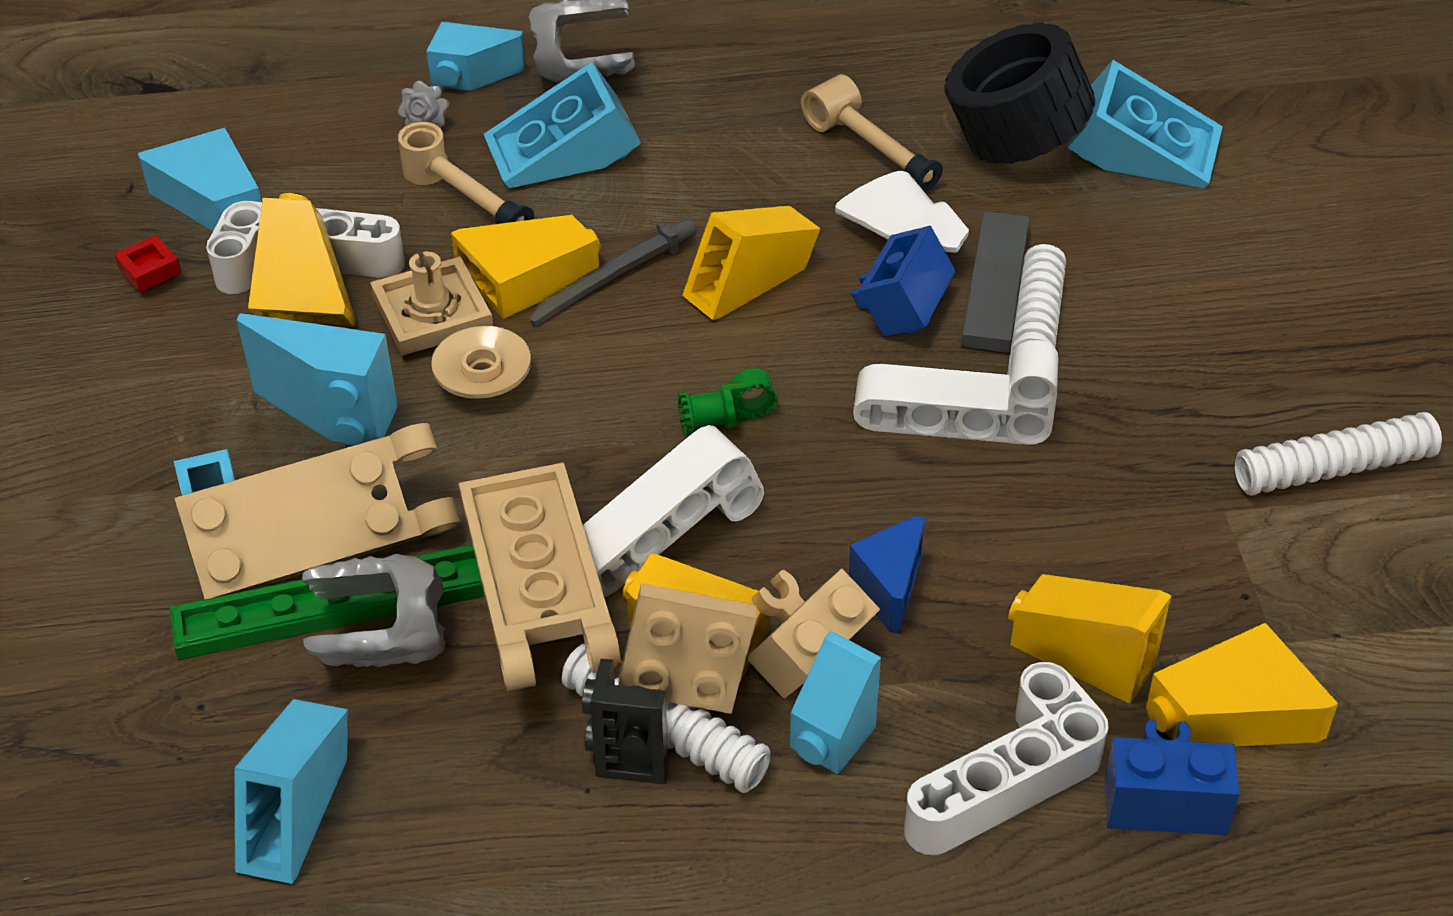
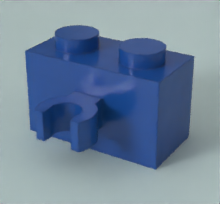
[850,225,955,337]
[1104,720,1240,835]

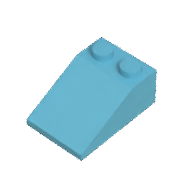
[1067,60,1223,189]
[484,62,642,188]
[236,313,398,445]

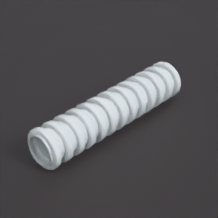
[1007,244,1066,375]
[1235,412,1442,496]
[562,643,770,793]

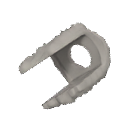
[528,0,635,83]
[302,553,446,668]

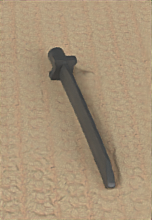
[531,218,696,327]

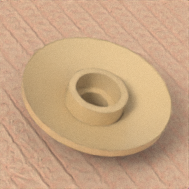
[431,326,531,399]

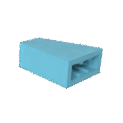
[138,128,261,231]
[234,699,348,884]

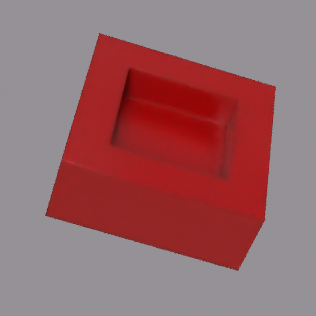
[114,235,182,293]

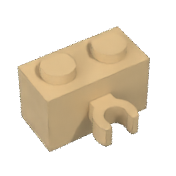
[746,568,880,699]

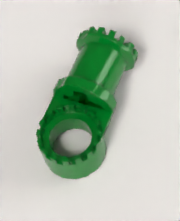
[677,368,778,436]

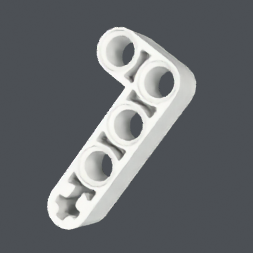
[206,201,405,294]
[853,340,1059,445]
[583,425,764,597]
[904,662,1108,855]

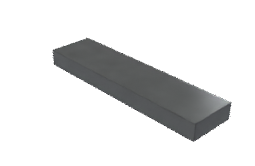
[961,211,1029,353]

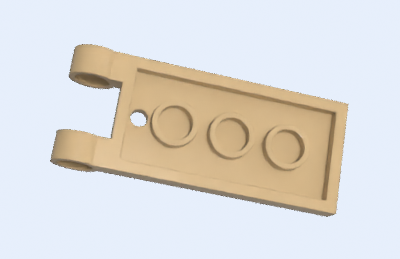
[174,423,462,599]
[459,462,621,692]

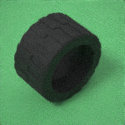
[944,23,1095,164]

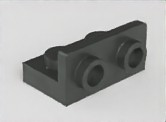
[582,658,668,784]

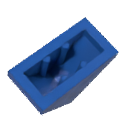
[849,516,926,634]

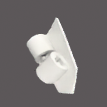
[835,171,969,253]

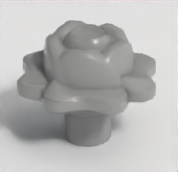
[398,81,449,127]

